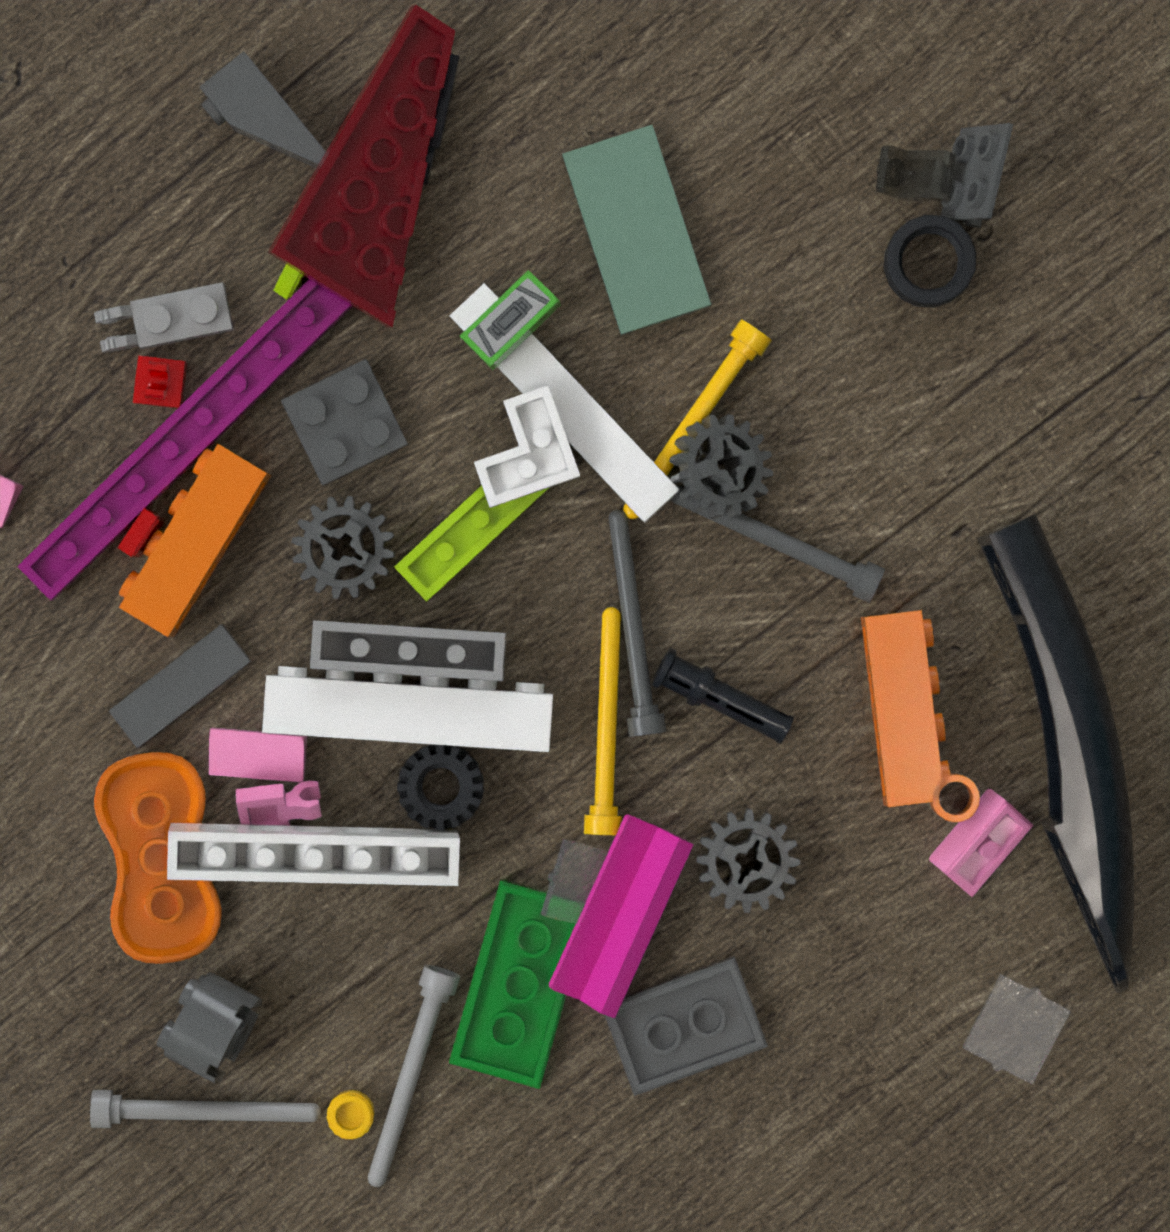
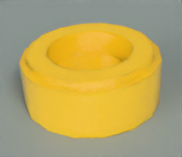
[327,1090,375,1140]

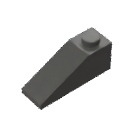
[200,51,326,168]

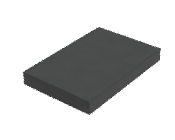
[605,956,768,1096]

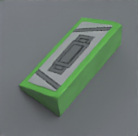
[460,270,561,371]

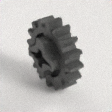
[669,414,773,519]
[291,496,395,599]
[696,808,800,913]

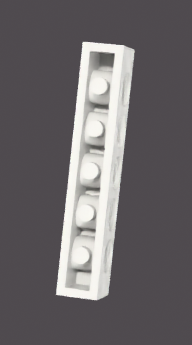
[167,823,460,886]

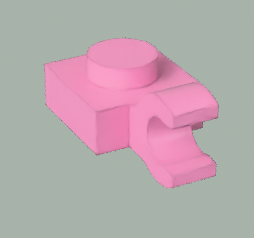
[236,781,322,826]

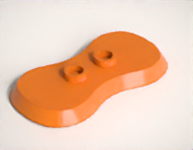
[94,752,222,964]

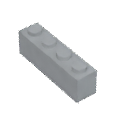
[310,620,507,681]

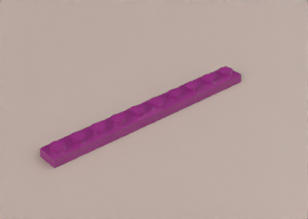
[17,279,353,601]

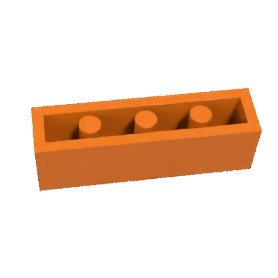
[119,444,272,637]

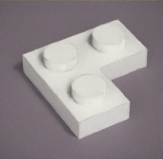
[474,385,580,508]

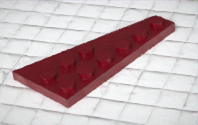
[267,4,455,328]

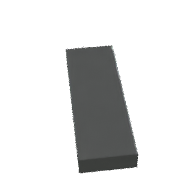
[109,624,252,749]

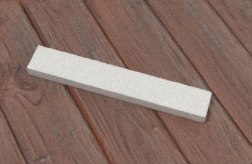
[450,283,679,523]

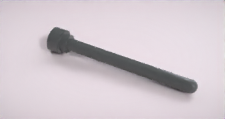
[671,486,885,603]
[609,509,667,737]

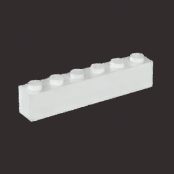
[262,666,553,752]

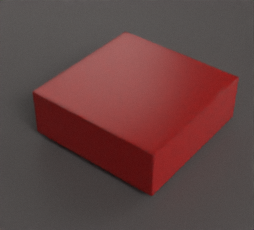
[117,508,164,558]

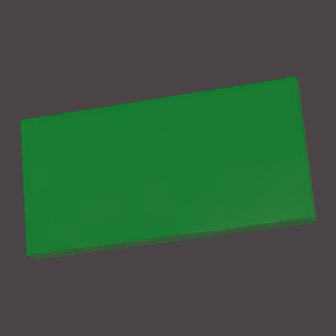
[449,879,585,1089]

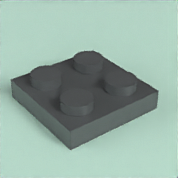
[281,359,409,486]

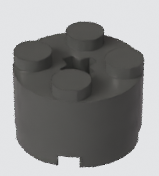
[157,972,263,1084]

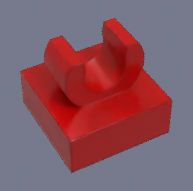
[133,355,188,409]

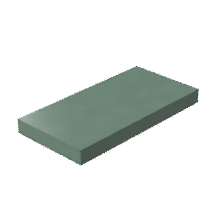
[562,125,711,336]

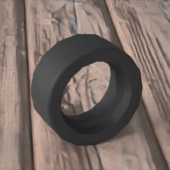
[884,215,977,308]

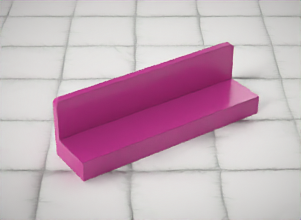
[549,815,694,1018]

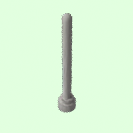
[368,965,461,1187]
[90,1090,321,1128]

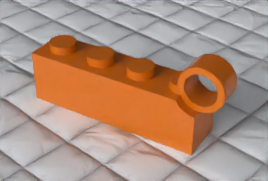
[861,610,980,822]

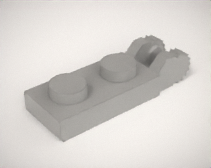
[94,282,234,353]

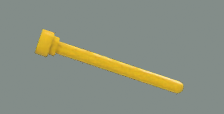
[623,319,772,519]
[584,607,622,835]

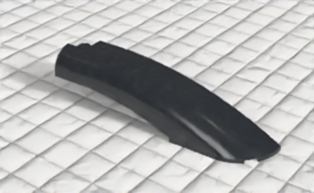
[977,514,1134,993]

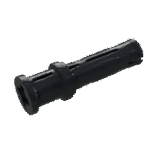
[651,647,794,744]

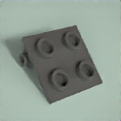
[941,123,1013,228]

